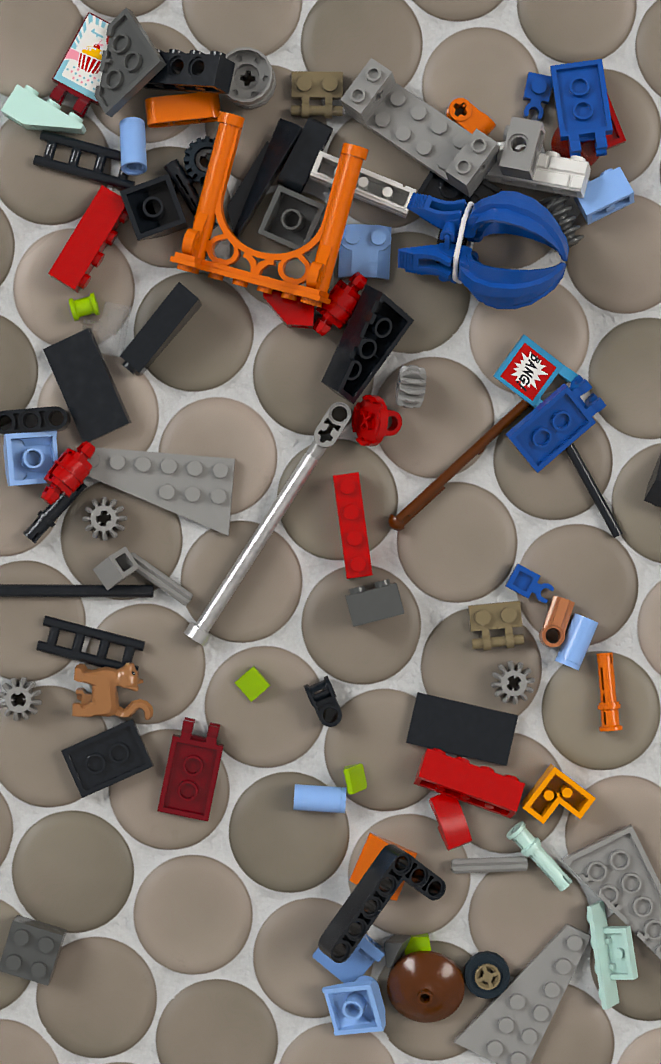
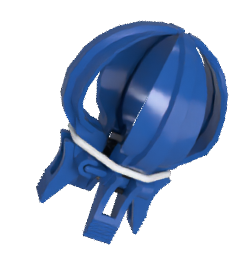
[398,191,569,309]

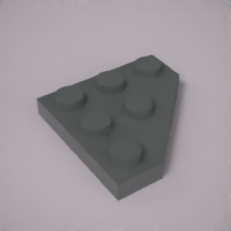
[94,8,167,117]

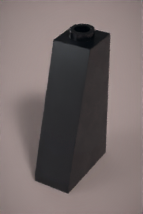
[120,282,202,375]

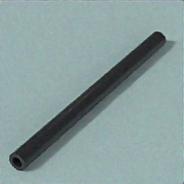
[0,584,154,598]

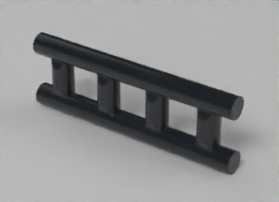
[33,130,135,189]
[36,616,145,671]

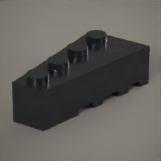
[321,284,414,404]

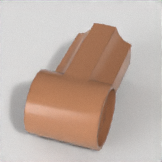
[539,596,575,648]

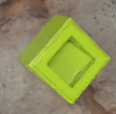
[235,666,271,702]
[343,763,367,795]
[405,933,431,955]

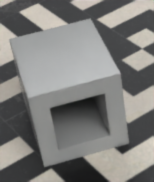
[93,547,140,591]

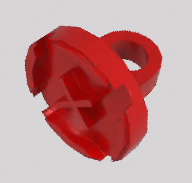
[352,395,402,447]

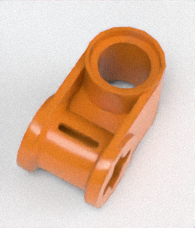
[446,98,496,136]

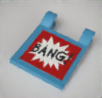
[493,334,578,408]

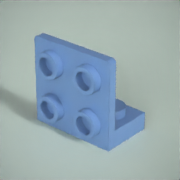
[312,934,385,983]

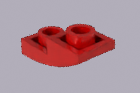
[429,794,472,851]

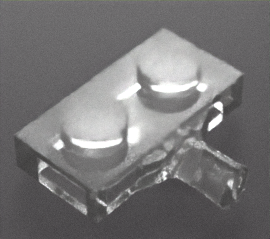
[82,302,131,357]

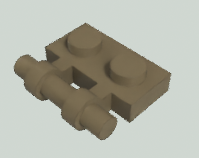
[291,71,343,119]
[468,601,524,651]

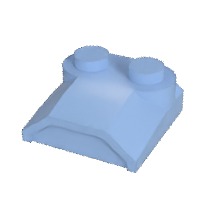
[338,224,392,280]
[3,431,58,486]
[322,975,386,1036]

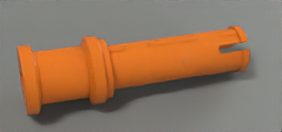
[596,652,623,732]

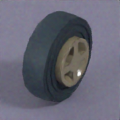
[463,951,510,999]

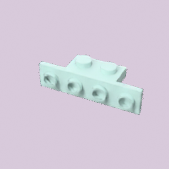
[587,901,638,1010]

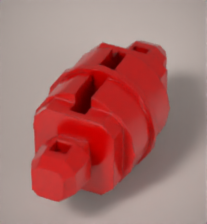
[313,272,368,336]
[41,441,96,505]

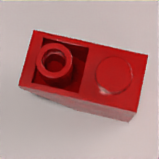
[263,290,315,329]

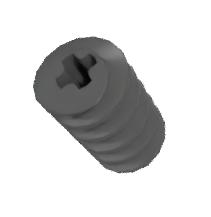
[539,194,584,252]

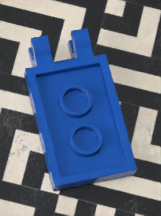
[550,59,613,157]
[505,375,606,473]

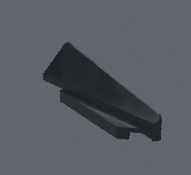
[227,118,302,239]

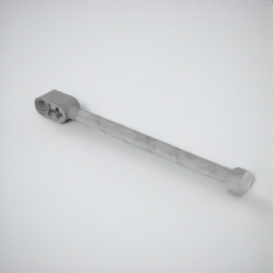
[184,402,351,647]

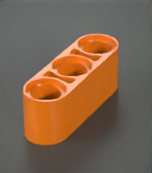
[145,92,221,128]

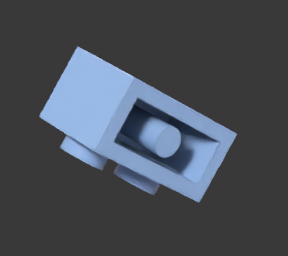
[574,167,635,225]

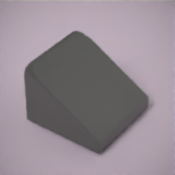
[384,934,411,968]

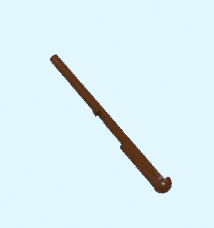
[388,399,531,531]

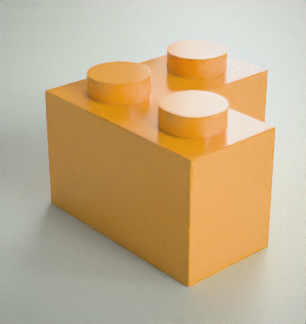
[520,764,596,824]

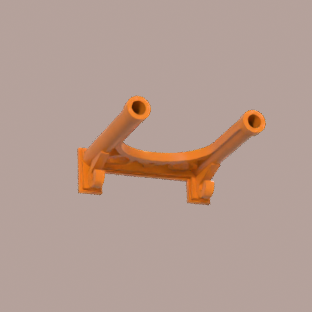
[170,111,369,308]

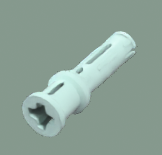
[506,821,572,892]

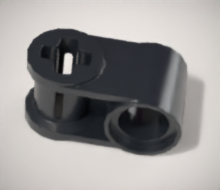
[304,676,342,727]

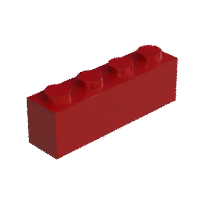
[48,185,129,293]
[333,472,373,579]
[414,748,525,819]

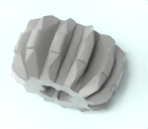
[395,365,427,409]
[82,497,127,541]
[491,660,535,705]
[0,677,42,721]

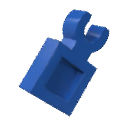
[523,72,552,121]
[505,563,554,603]

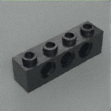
[143,49,235,94]

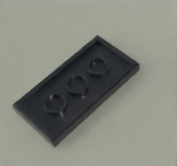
[43,328,132,442]
[406,692,518,766]

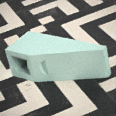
[1,84,86,134]

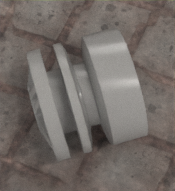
[225,47,276,109]

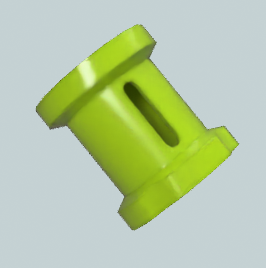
[69,292,100,321]

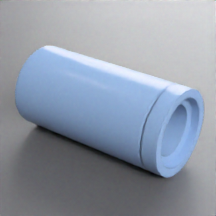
[119,117,147,176]
[555,613,598,671]
[293,784,347,813]

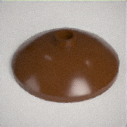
[387,951,465,1023]

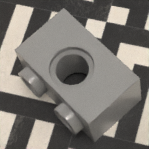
[497,117,546,181]

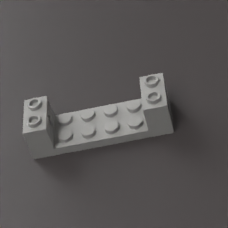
[340,58,499,197]

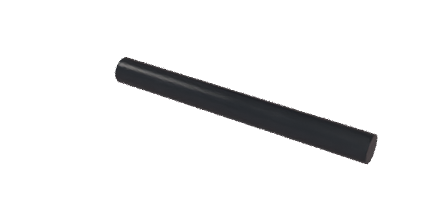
[565,443,623,538]

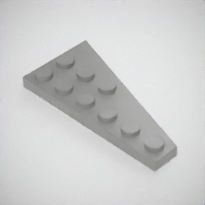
[87,447,235,536]
[561,824,661,959]
[454,924,591,1064]

